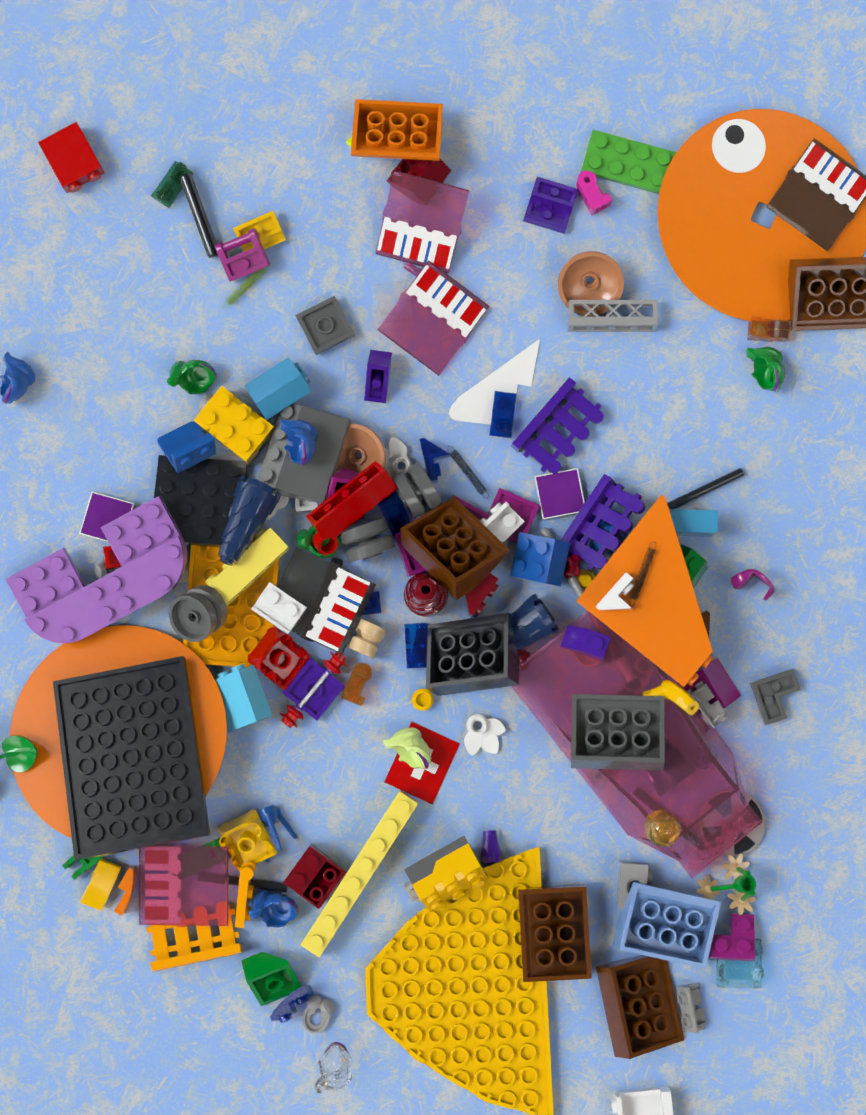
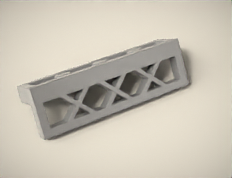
[568,300,658,332]

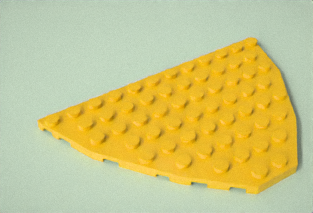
[365,847,554,1115]

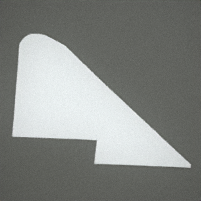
[449,339,540,427]

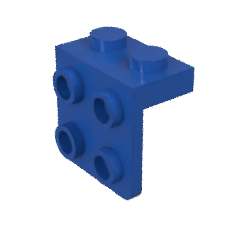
[157,421,216,473]

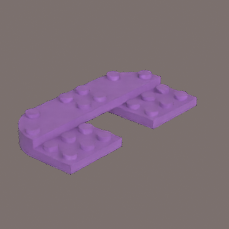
[6,496,187,643]

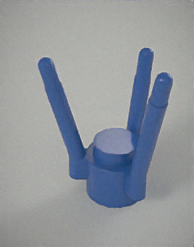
[257,804,297,862]

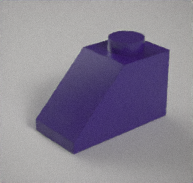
[364,350,392,403]
[560,625,611,662]

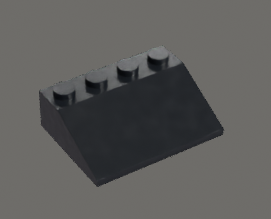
[426,613,519,696]

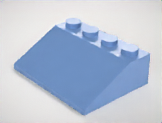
[613,882,721,969]

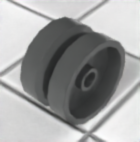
[391,462,442,519]
[339,517,395,563]
[168,585,228,642]

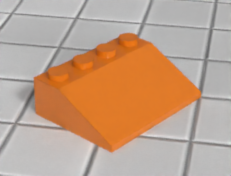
[351,99,443,161]

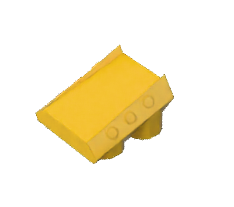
[217,809,277,872]

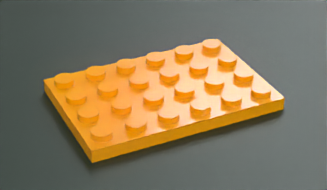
[183,534,281,667]

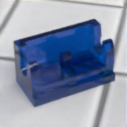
[404,623,429,669]

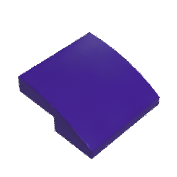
[523,177,579,234]

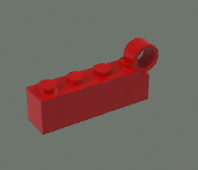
[305,461,397,555]

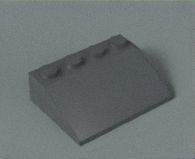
[258,404,351,503]
[571,694,665,771]

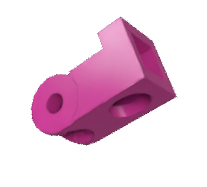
[576,170,612,216]

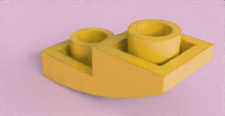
[80,858,121,911]

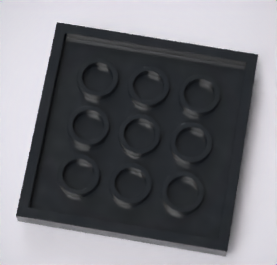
[154,455,247,547]

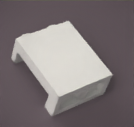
[611,1086,673,1115]

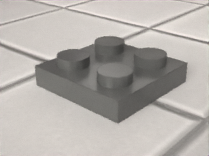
[295,296,355,355]

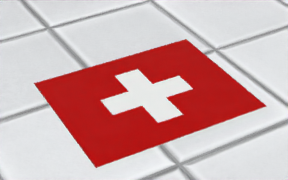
[384,722,460,805]

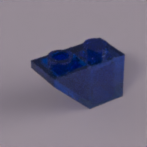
[377,490,410,537]

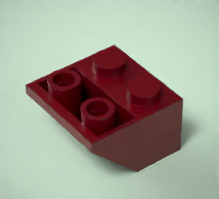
[387,159,452,206]
[465,573,499,618]
[283,844,346,909]

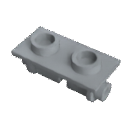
[687,681,728,728]
[676,983,706,1033]

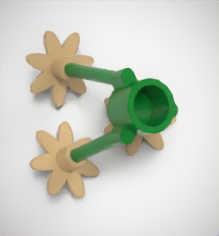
[696,854,756,915]

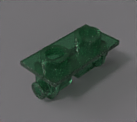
[151,161,194,208]

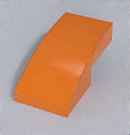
[114,865,137,916]

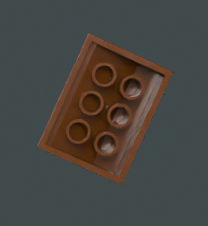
[788,257,866,331]
[400,497,510,600]
[518,884,592,982]
[596,955,685,1059]

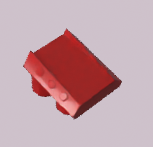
[248,626,310,690]

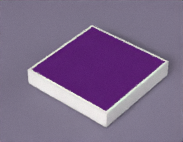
[534,468,585,520]
[79,492,135,542]

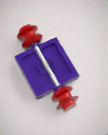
[280,651,348,728]

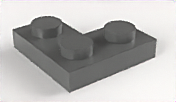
[750,669,801,725]

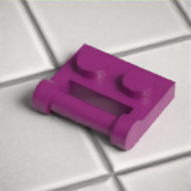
[215,228,271,282]

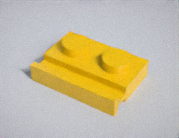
[233,211,286,252]

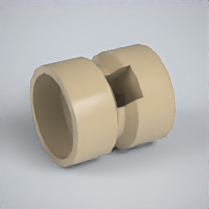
[348,619,387,659]

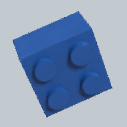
[510,532,570,587]

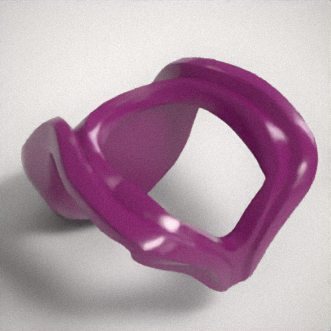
[731,569,775,601]

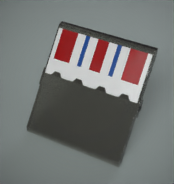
[766,138,866,251]
[277,547,376,655]

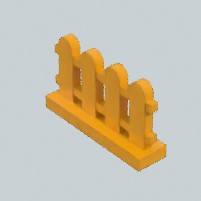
[146,901,244,972]

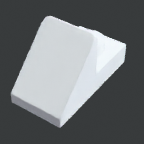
[596,573,634,611]

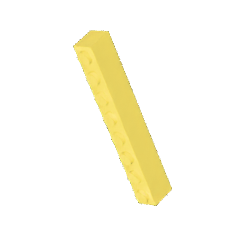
[301,790,418,957]

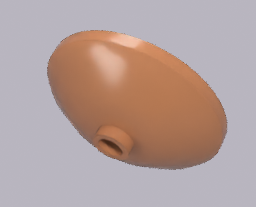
[558,251,624,316]
[335,423,386,473]

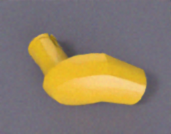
[642,680,699,716]

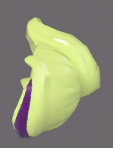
[383,727,431,769]

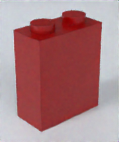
[38,122,105,193]

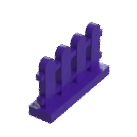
[511,377,604,474]
[561,474,646,571]

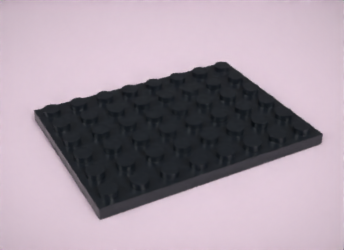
[53,656,210,860]

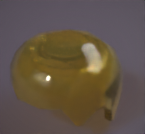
[643,810,681,847]

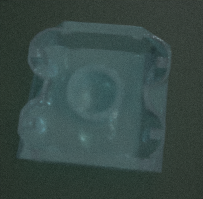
[716,939,764,989]

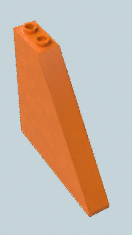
[576,494,713,687]

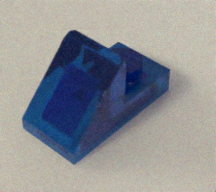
[419,438,450,484]

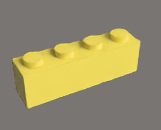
[205,528,290,606]

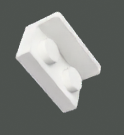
[480,502,525,543]

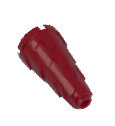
[404,572,448,617]

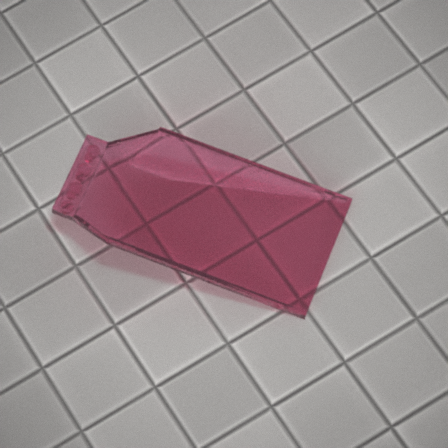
[511,610,762,879]

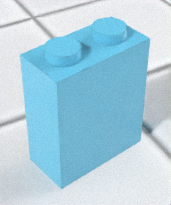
[215,664,272,732]

